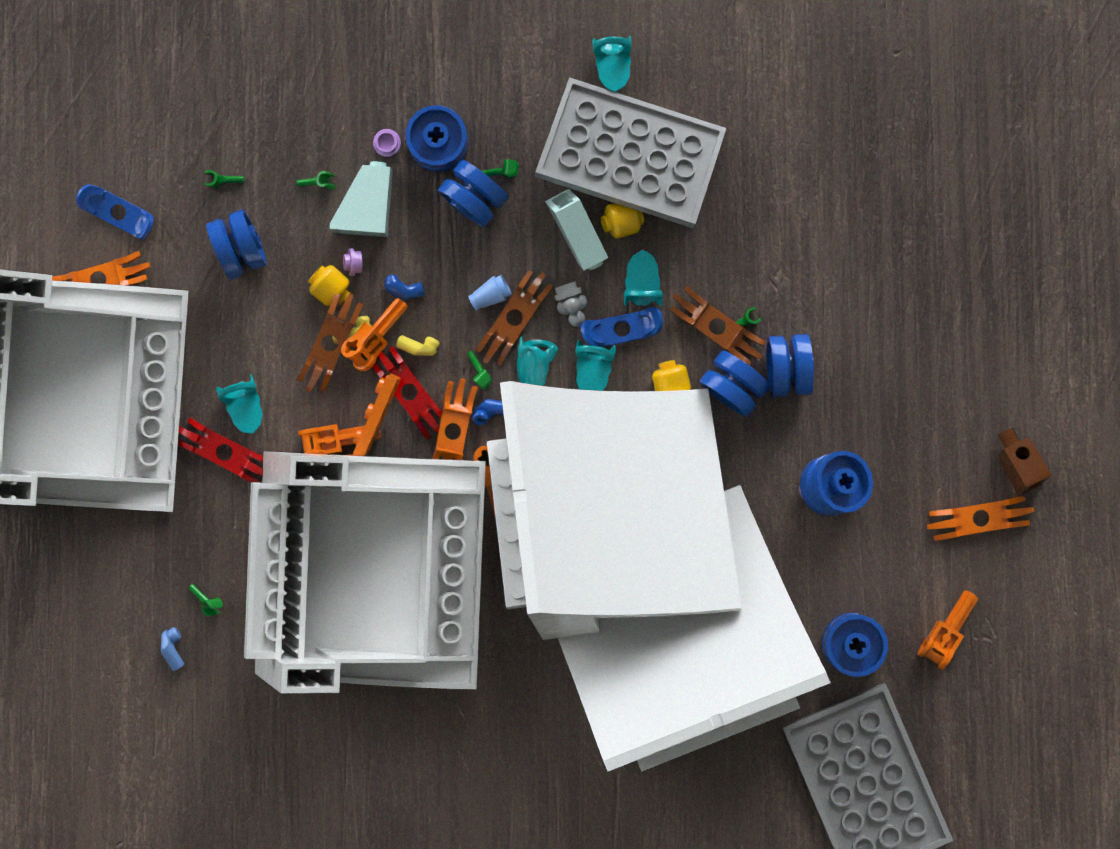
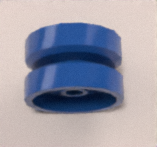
[406,105,469,173]
[437,159,509,228]
[206,209,267,280]
[766,334,814,398]
[698,350,771,418]
[800,451,873,516]
[821,613,888,677]

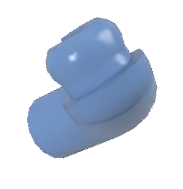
[161,627,184,671]

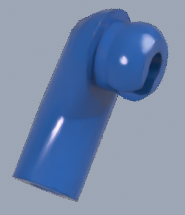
[384,274,425,301]
[472,399,504,426]

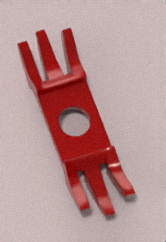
[372,346,442,440]
[178,418,263,483]

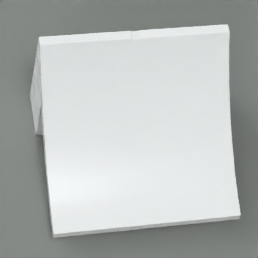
[0,270,188,512]
[487,381,742,640]
[244,451,486,693]
[558,485,830,772]

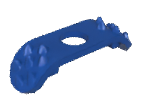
[76,184,153,240]
[581,307,663,347]

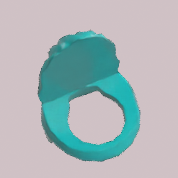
[592,36,632,92]
[623,250,663,306]
[516,336,558,386]
[575,340,616,391]
[216,374,263,434]

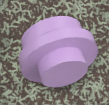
[373,129,401,157]
[343,248,362,276]

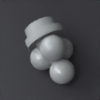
[555,281,587,327]

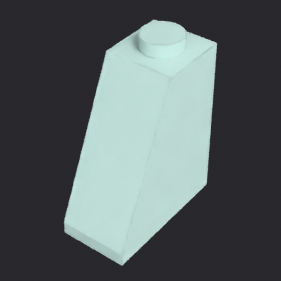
[329,161,393,237]
[545,189,608,270]

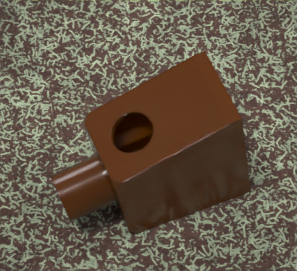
[998,428,1052,496]

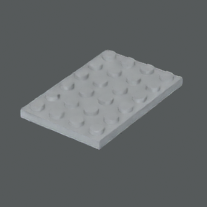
[535,77,726,229]
[782,683,953,849]

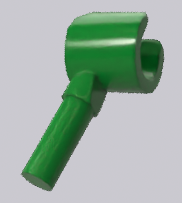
[482,159,519,178]
[204,170,244,189]
[297,171,337,190]
[723,307,762,331]
[467,350,492,390]
[188,584,223,616]

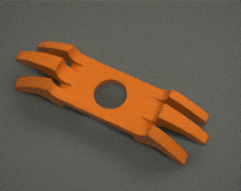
[52,251,151,286]
[432,378,478,460]
[927,496,1034,541]

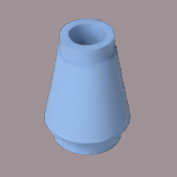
[468,275,512,310]

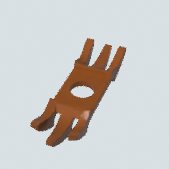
[476,271,554,367]
[670,286,766,365]
[296,293,363,392]

